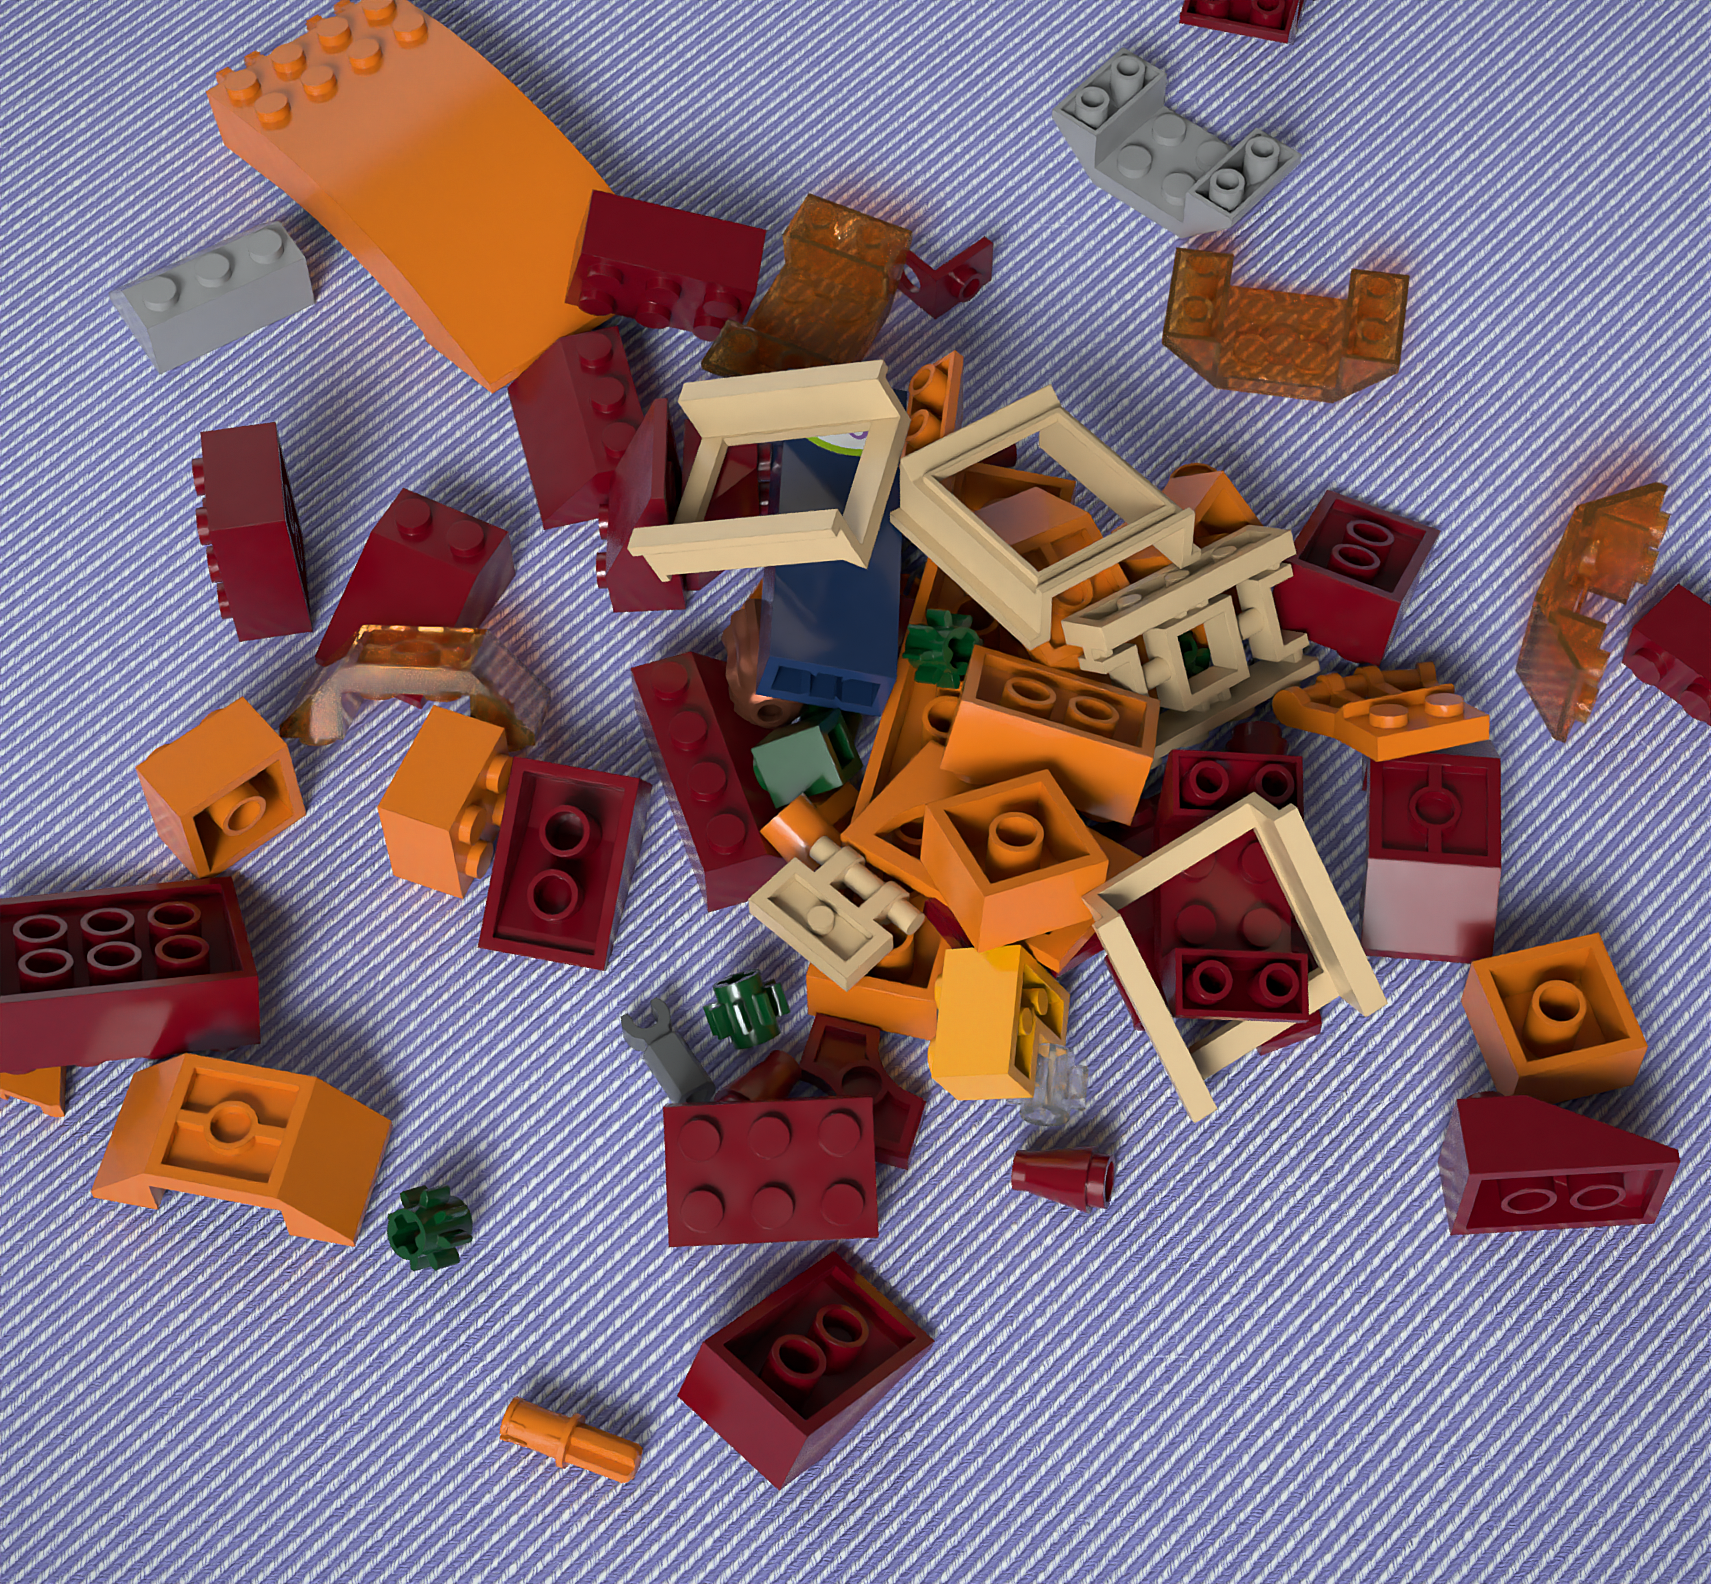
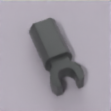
[620,997,716,1103]

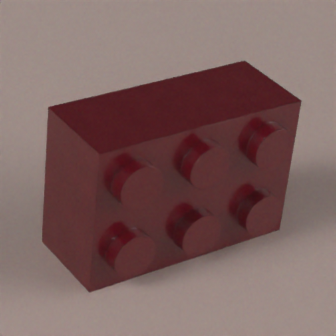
[564,189,767,342]
[192,422,313,642]
[663,1094,879,1247]

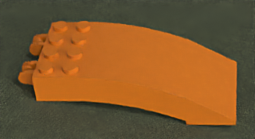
[206,0,615,394]

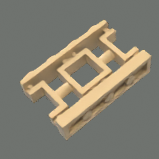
[1061,525,1321,770]

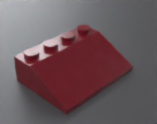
[0,876,261,1075]

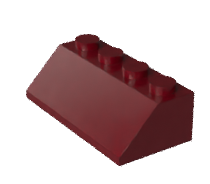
[631,651,821,913]

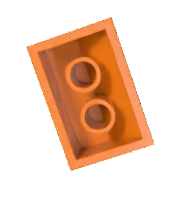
[940,644,1161,826]

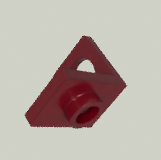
[889,236,994,320]

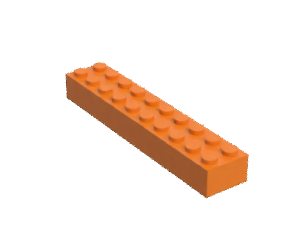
[806,462,1076,1041]

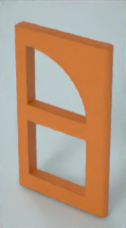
[841,740,1144,973]

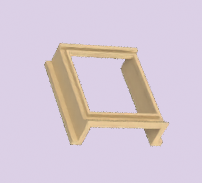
[627,359,911,582]
[890,384,1201,651]
[1081,792,1388,1123]

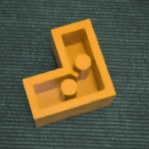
[928,945,1070,1101]

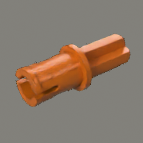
[499,1396,643,1483]

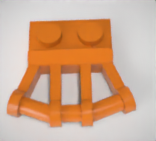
[1272,661,1490,762]

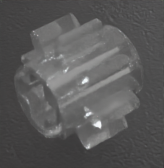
[1006,1043,1089,1126]

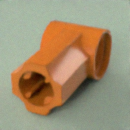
[760,782,859,871]

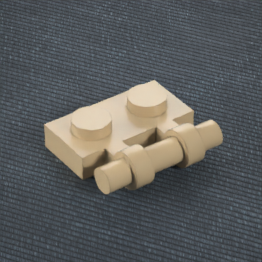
[748,836,925,992]

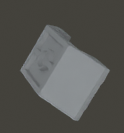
[1052,47,1302,238]

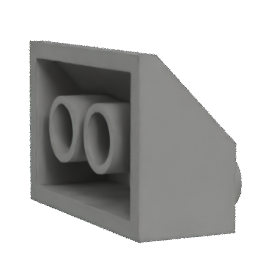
[108,221,315,374]

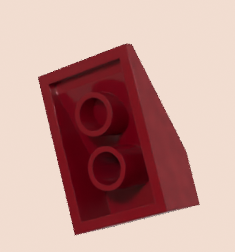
[596,398,687,613]
[315,488,515,709]
[1272,489,1441,666]
[478,756,653,971]
[1438,1091,1680,1236]
[677,1251,935,1491]

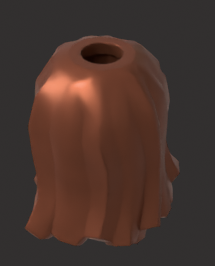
[721,598,808,729]

